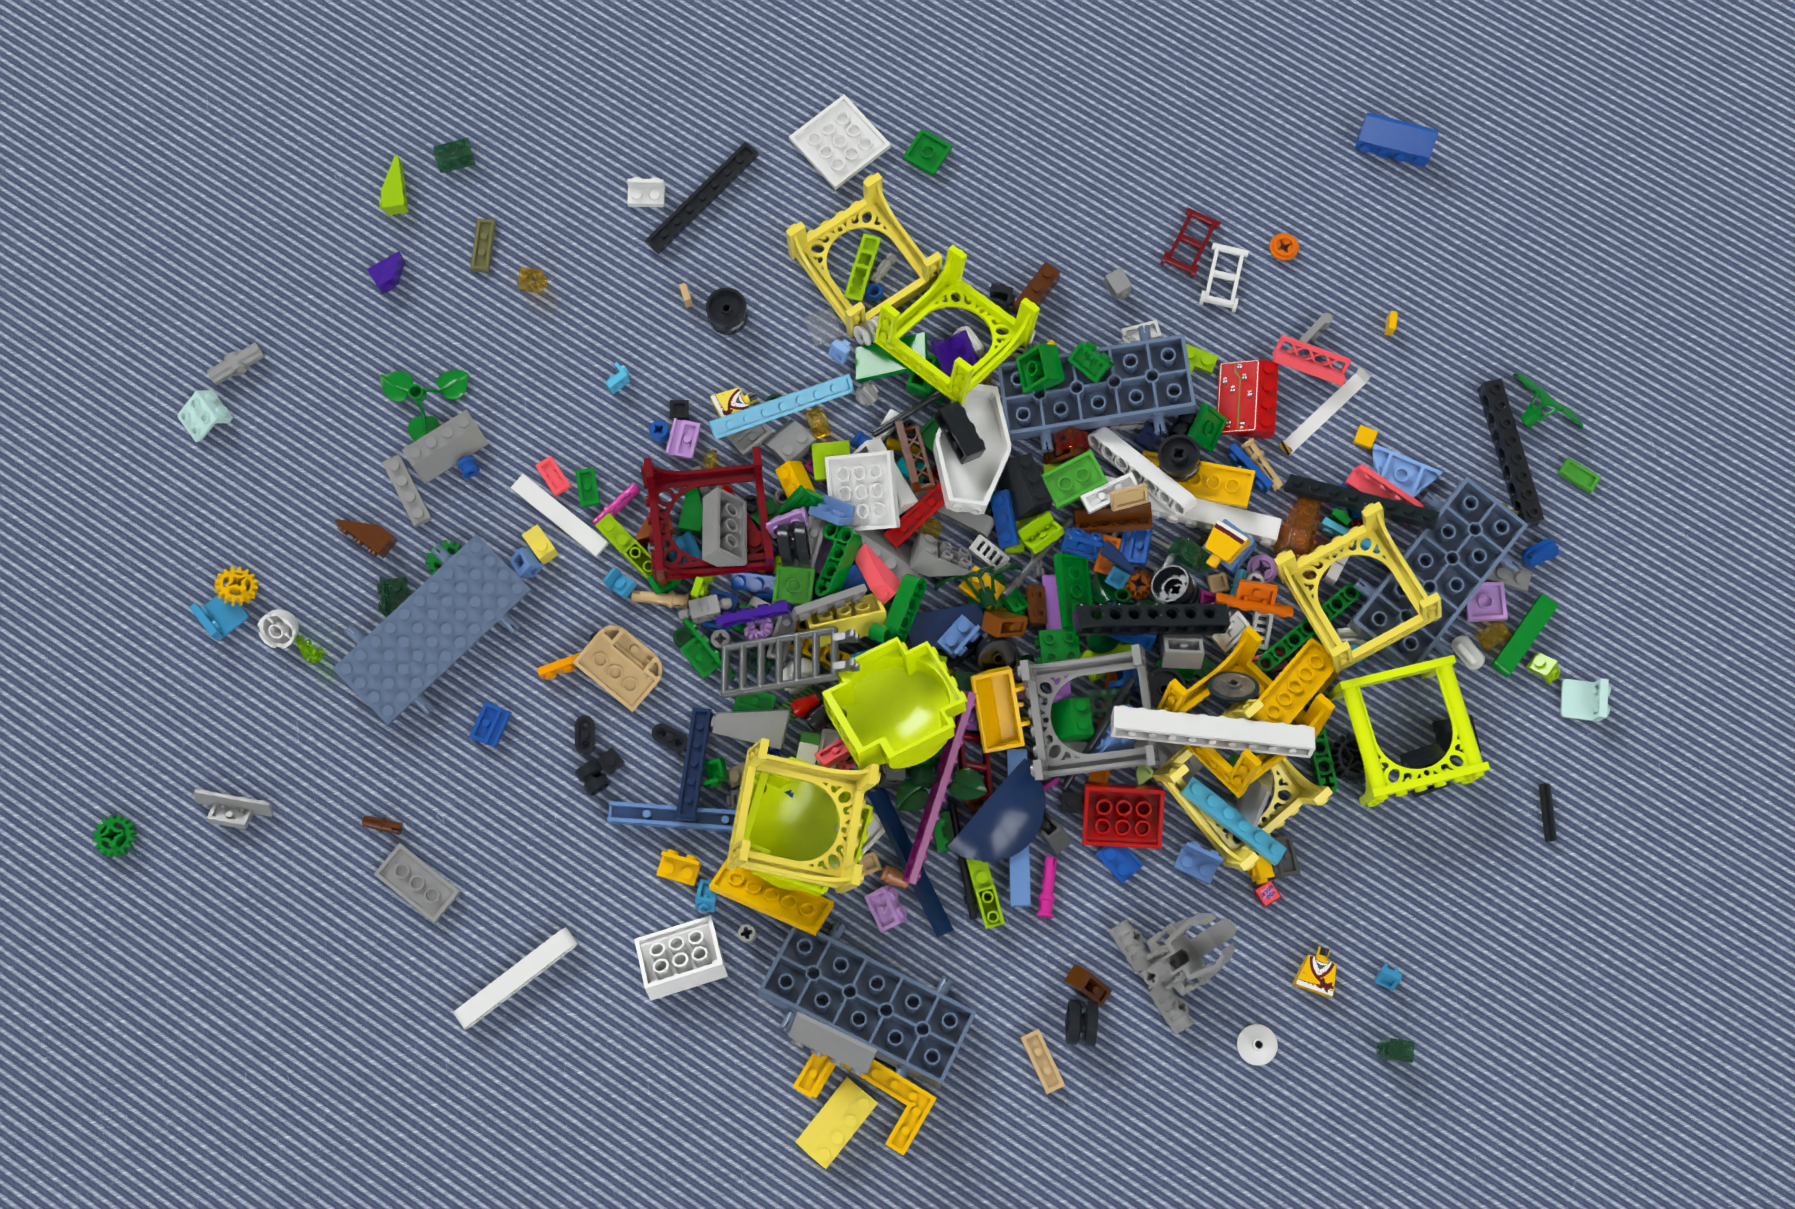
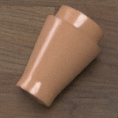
[879,865,908,889]

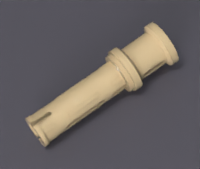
[1240,437,1284,492]
[631,590,691,609]

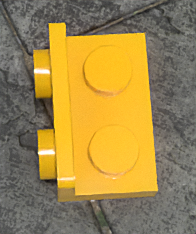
[656,849,702,887]

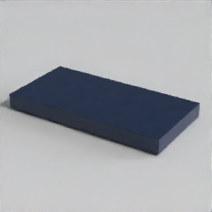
[908,603,986,650]

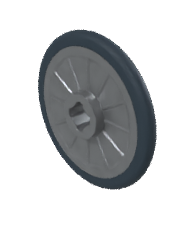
[1207,672,1260,703]

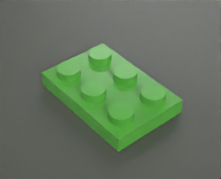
[1041,450,1108,510]

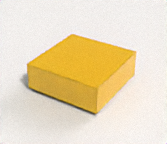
[1385,311,1398,336]
[1353,425,1378,450]

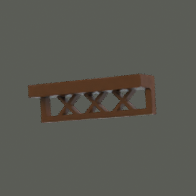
[895,420,936,493]
[1074,502,1153,534]

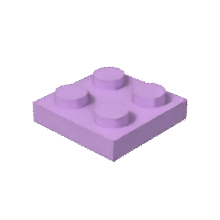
[1465,581,1508,622]

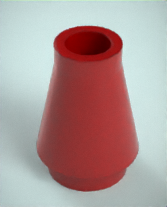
[789,693,820,718]

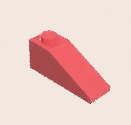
[854,543,901,604]

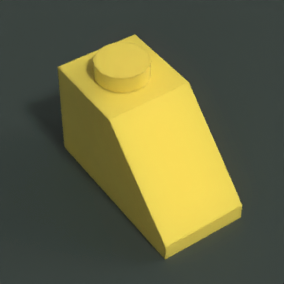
[522,524,559,565]

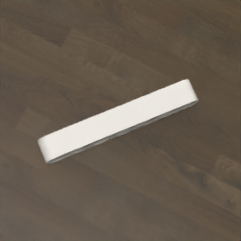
[1087,427,1197,517]
[453,927,578,1030]

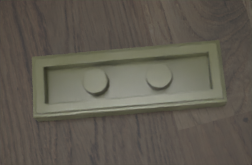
[470,218,497,273]

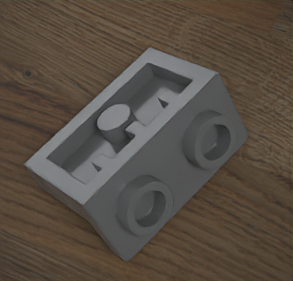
[1270,835,1301,880]

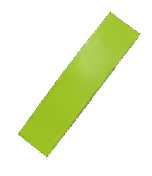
[844,233,881,302]

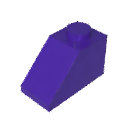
[367,251,405,294]

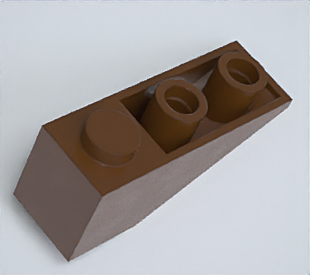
[335,519,398,559]

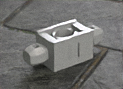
[678,594,733,624]

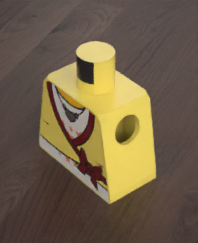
[710,388,758,417]

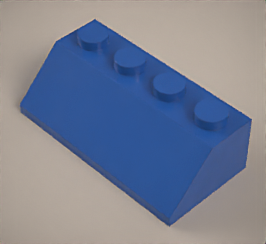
[1355,112,1439,166]

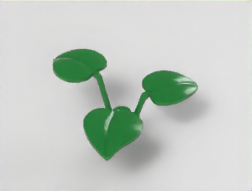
[380,370,469,441]
[1513,373,1584,429]

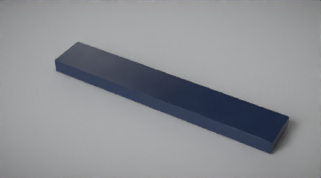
[675,707,712,822]

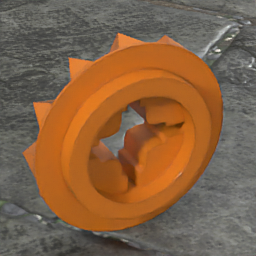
[1269,233,1299,262]
[1124,569,1152,599]

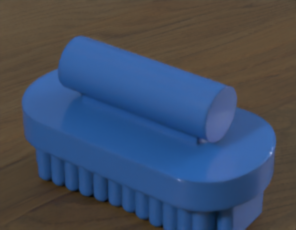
[1522,538,1559,567]

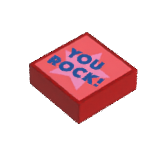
[1253,880,1282,908]

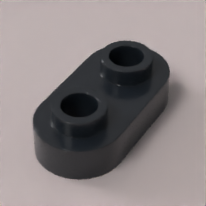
[575,715,595,755]
[652,723,688,753]

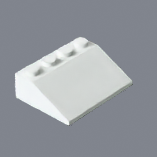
[634,915,728,1001]

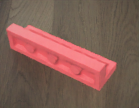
[1272,334,1351,386]
[1344,464,1425,525]
[814,739,857,770]

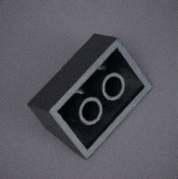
[998,453,1052,521]

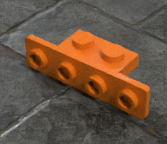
[1216,579,1294,618]

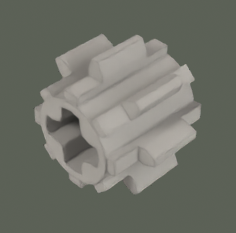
[855,382,879,407]

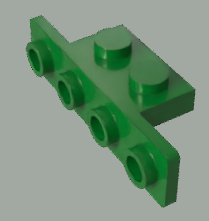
[679,618,735,682]

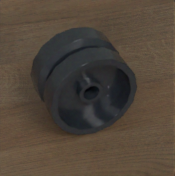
[706,287,748,335]
[1158,434,1201,482]
[777,521,811,567]
[974,632,1020,674]
[1140,668,1186,709]
[1065,999,1099,1047]

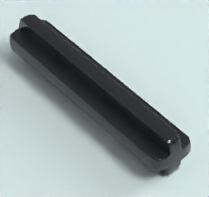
[1539,783,1557,842]

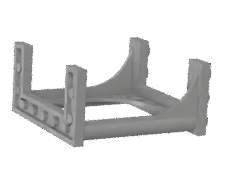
[1017,644,1160,781]

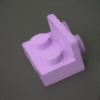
[766,507,808,539]
[864,885,908,933]

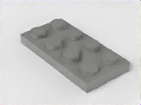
[374,843,461,924]

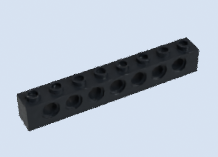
[1477,378,1544,528]
[1072,602,1231,636]

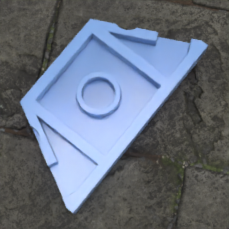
[1372,444,1442,498]

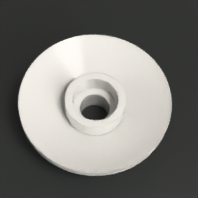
[1237,1024,1278,1066]

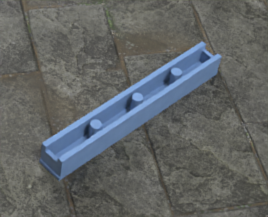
[1006,749,1031,908]
[607,801,736,832]

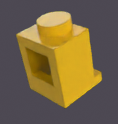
[1248,855,1274,885]

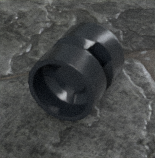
[1167,413,1196,437]
[575,759,611,796]

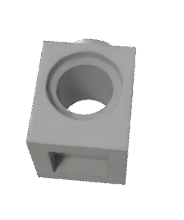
[1103,268,1132,301]

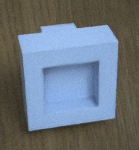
[828,339,851,365]

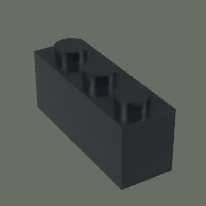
[934,401,986,465]

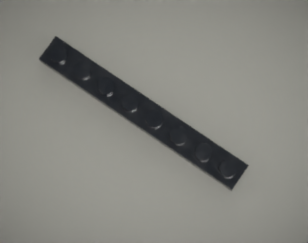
[645,142,759,254]
[1284,474,1440,530]

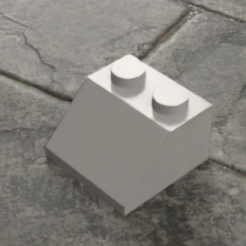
[763,419,816,464]

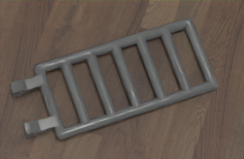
[720,626,860,698]

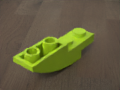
[595,513,653,580]
[966,859,1005,929]

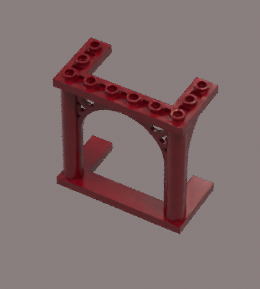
[641,446,774,586]

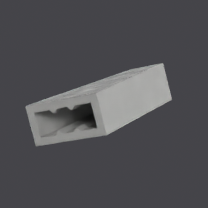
[711,709,792,749]

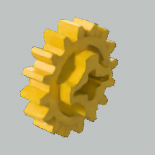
[214,566,258,606]

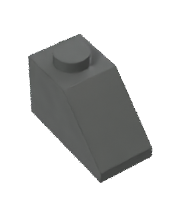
[1037,811,1072,855]

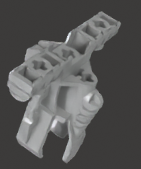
[1109,913,1237,1035]

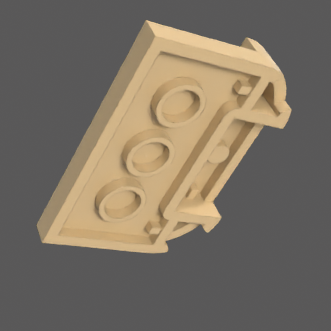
[572,624,663,712]

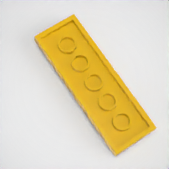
[1142,450,1255,509]
[1249,637,1335,725]
[709,859,834,936]

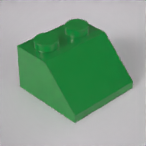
[1016,343,1065,393]
[1048,697,1093,743]

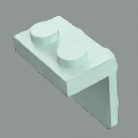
[178,390,233,442]
[1560,678,1611,722]

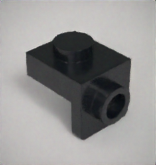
[990,283,1016,311]

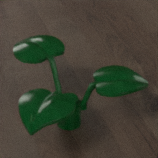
[935,563,1022,608]
[1086,572,1157,654]
[896,745,987,811]

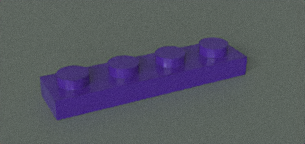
[715,600,794,628]

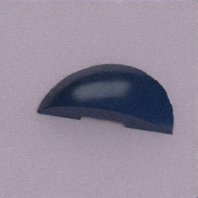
[947,758,1046,862]

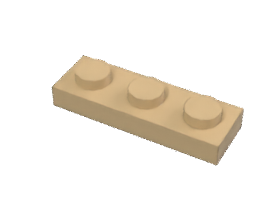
[1020,1029,1065,1094]

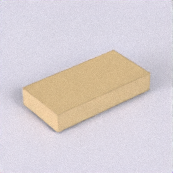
[1110,483,1149,512]

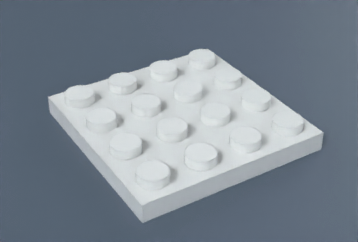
[789,94,891,190]
[825,450,900,531]

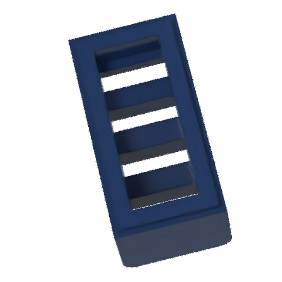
[1100,541,1138,575]

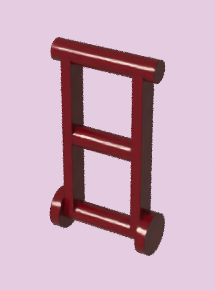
[1160,208,1221,279]
[958,732,993,800]

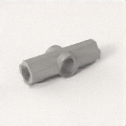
[207,342,265,386]

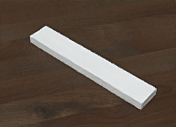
[511,474,609,558]

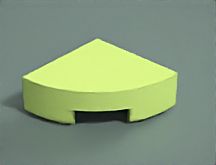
[1136,765,1154,785]

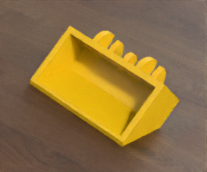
[970,666,1031,753]

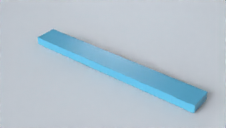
[709,374,855,440]

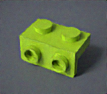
[1017,511,1065,555]

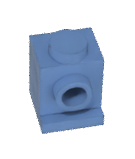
[510,547,544,578]

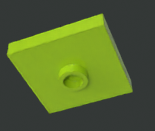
[811,440,850,482]

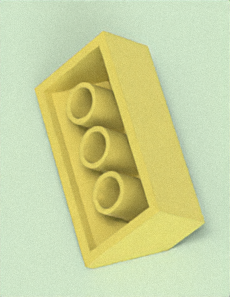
[805,594,887,647]
[796,1077,878,1169]

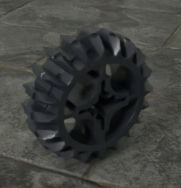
[1330,732,1380,785]

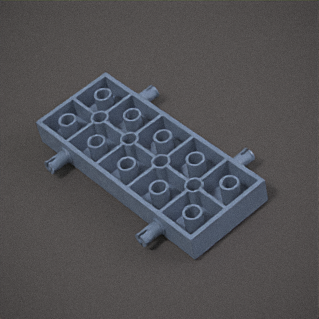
[997,325,1196,453]
[1347,477,1528,668]
[332,534,531,725]
[758,921,976,1090]

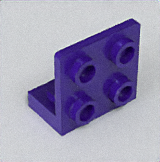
[931,330,979,376]

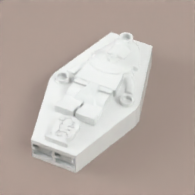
[933,384,1011,515]

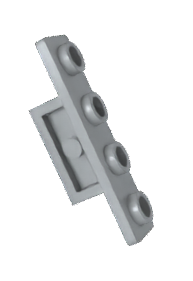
[193,789,273,829]

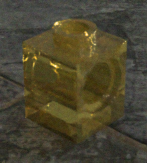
[517,267,547,294]

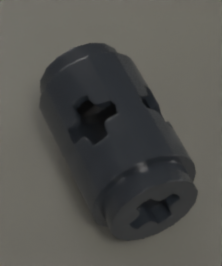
[803,699,831,732]

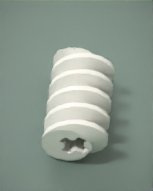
[853,314,879,346]

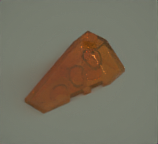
[1273,496,1322,557]

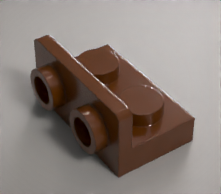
[1026,585,1048,629]

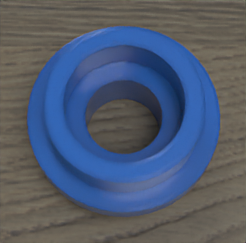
[865,284,883,302]

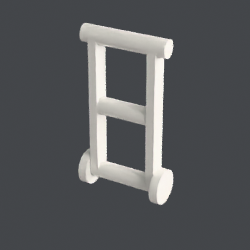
[1199,243,1249,313]

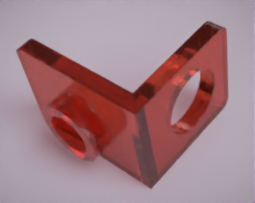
[1055,427,1090,452]

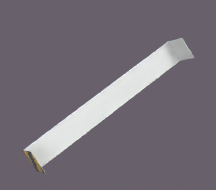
[1279,367,1371,456]

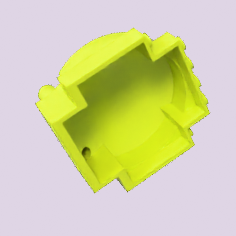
[822,637,967,770]
[743,757,874,896]

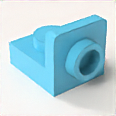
[606,362,630,395]

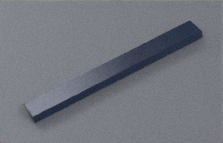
[868,788,954,938]

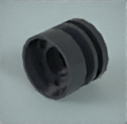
[1151,565,1201,604]

